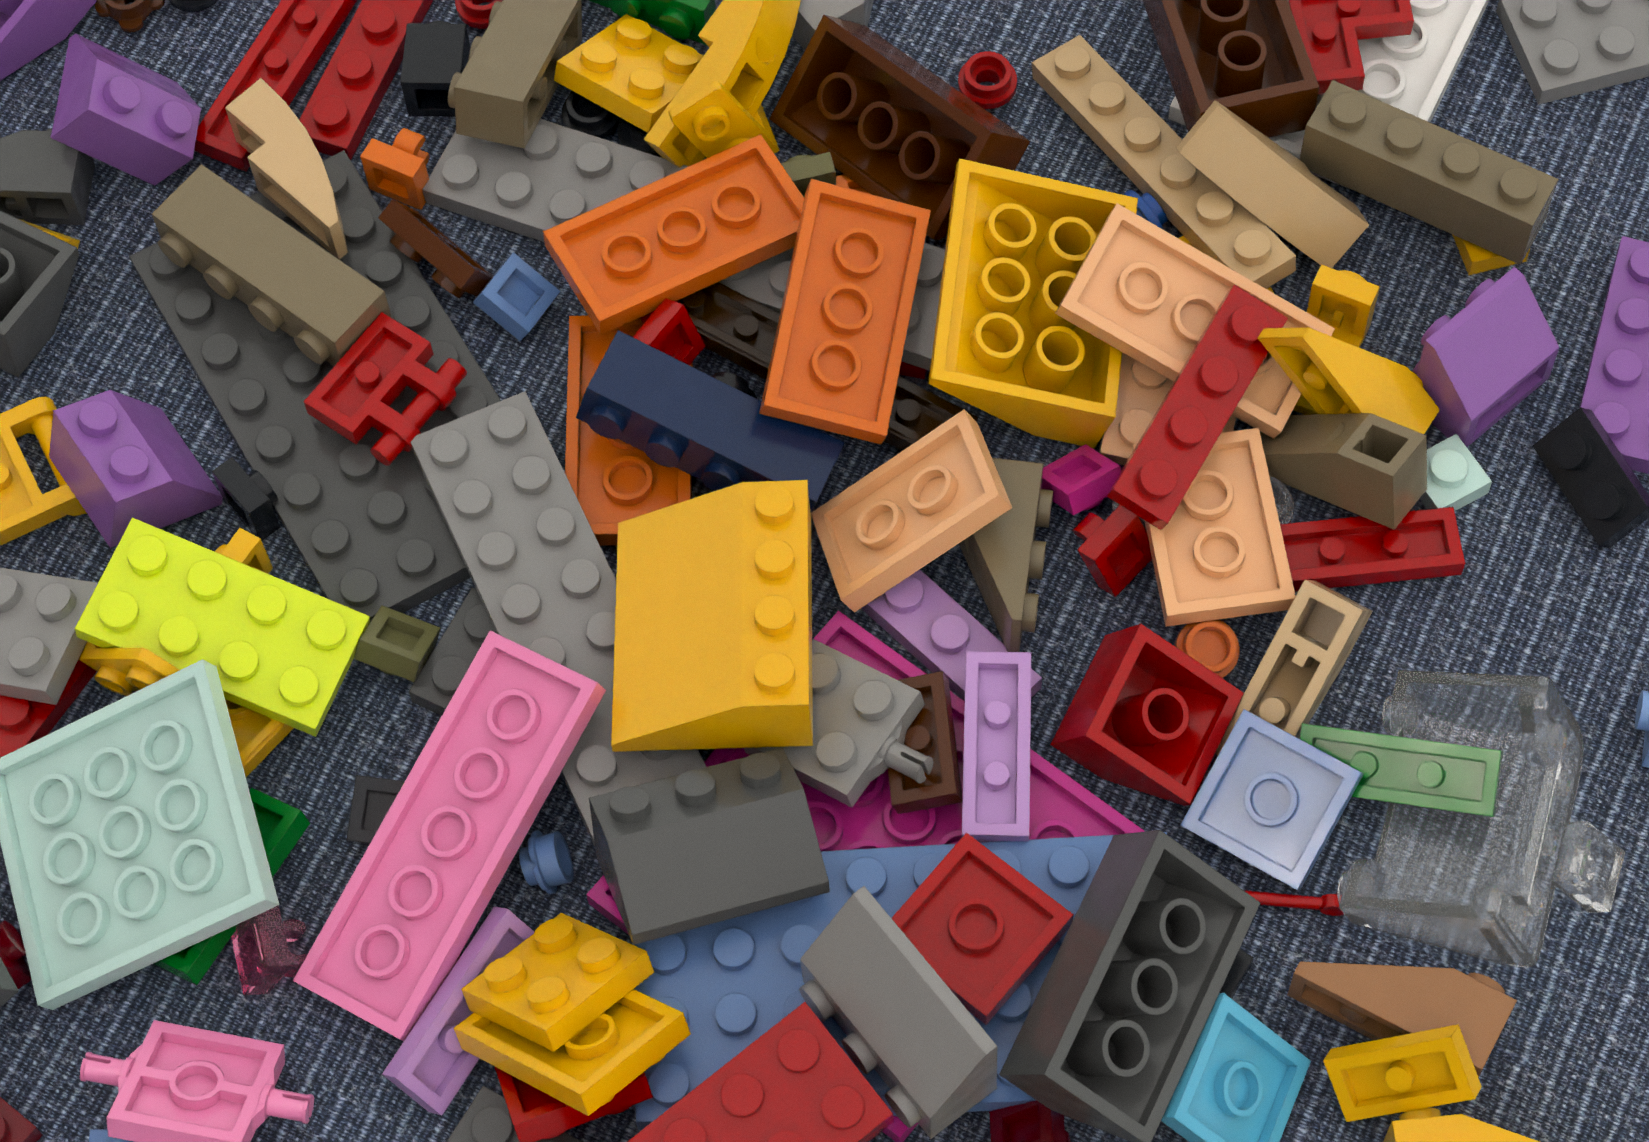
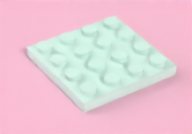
[0,659,279,1010]

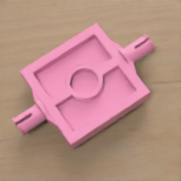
[80,1020,314,1142]

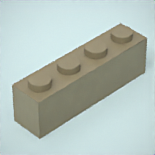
[1299,80,1558,265]
[152,164,392,366]

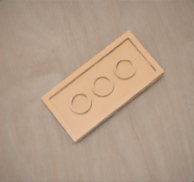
[1055,203,1335,439]

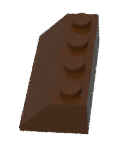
[769,15,1031,240]

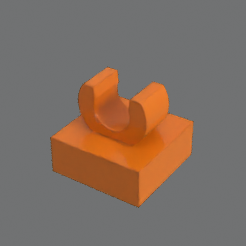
[360,128,430,210]

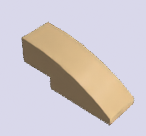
[225,78,348,260]
[1176,100,1369,268]

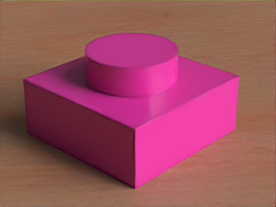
[1041,444,1121,515]

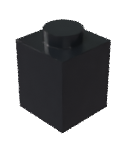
[400,21,471,117]

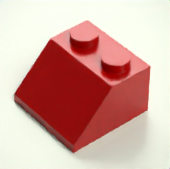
[1050,624,1244,806]

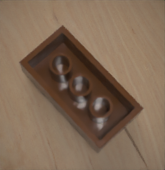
[1143,0,1319,138]

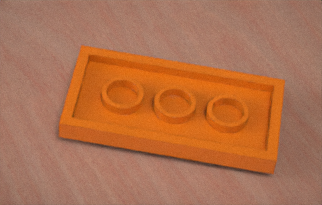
[543,134,804,335]
[759,179,931,445]
[565,315,693,546]

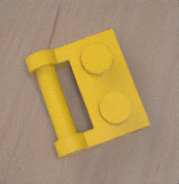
[0,397,86,546]

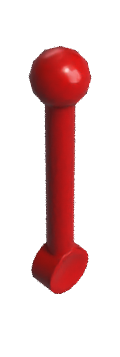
[1244,890,1347,916]

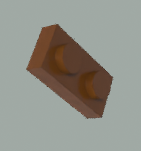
[378,199,493,298]
[888,671,963,814]

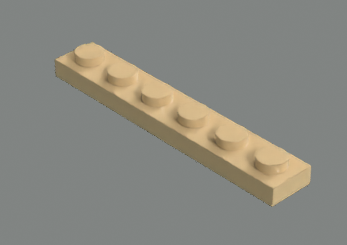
[1032,35,1296,289]

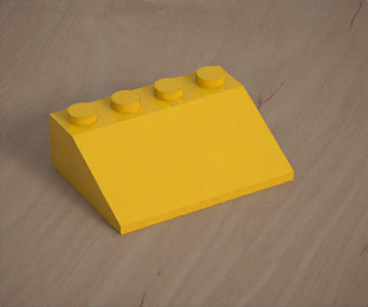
[928,158,1138,448]
[611,480,813,752]

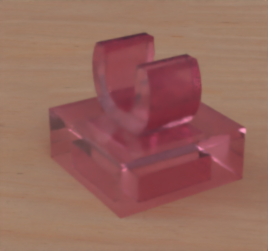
[231,905,308,995]

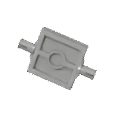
[744,639,934,808]

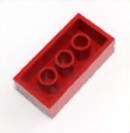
[627,1002,894,1142]

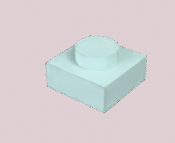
[1420,434,1492,511]

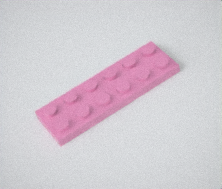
[293,631,606,1041]

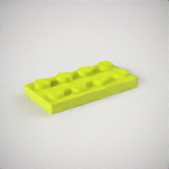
[75,517,370,737]

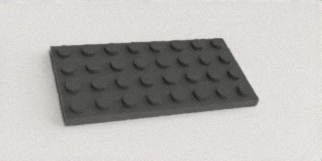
[129,150,501,622]

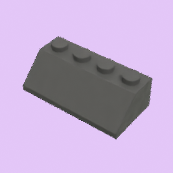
[999,830,1260,1142]

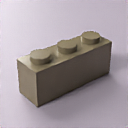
[448,0,582,149]

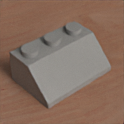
[799,886,997,1139]

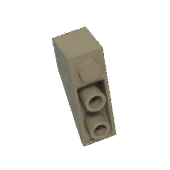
[1260,413,1427,530]
[959,458,1053,652]

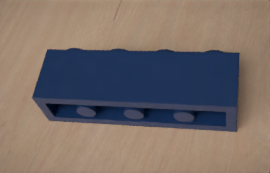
[576,330,845,513]

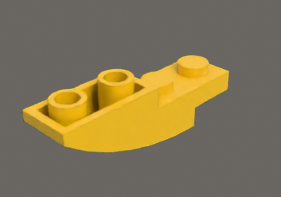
[644,0,801,168]

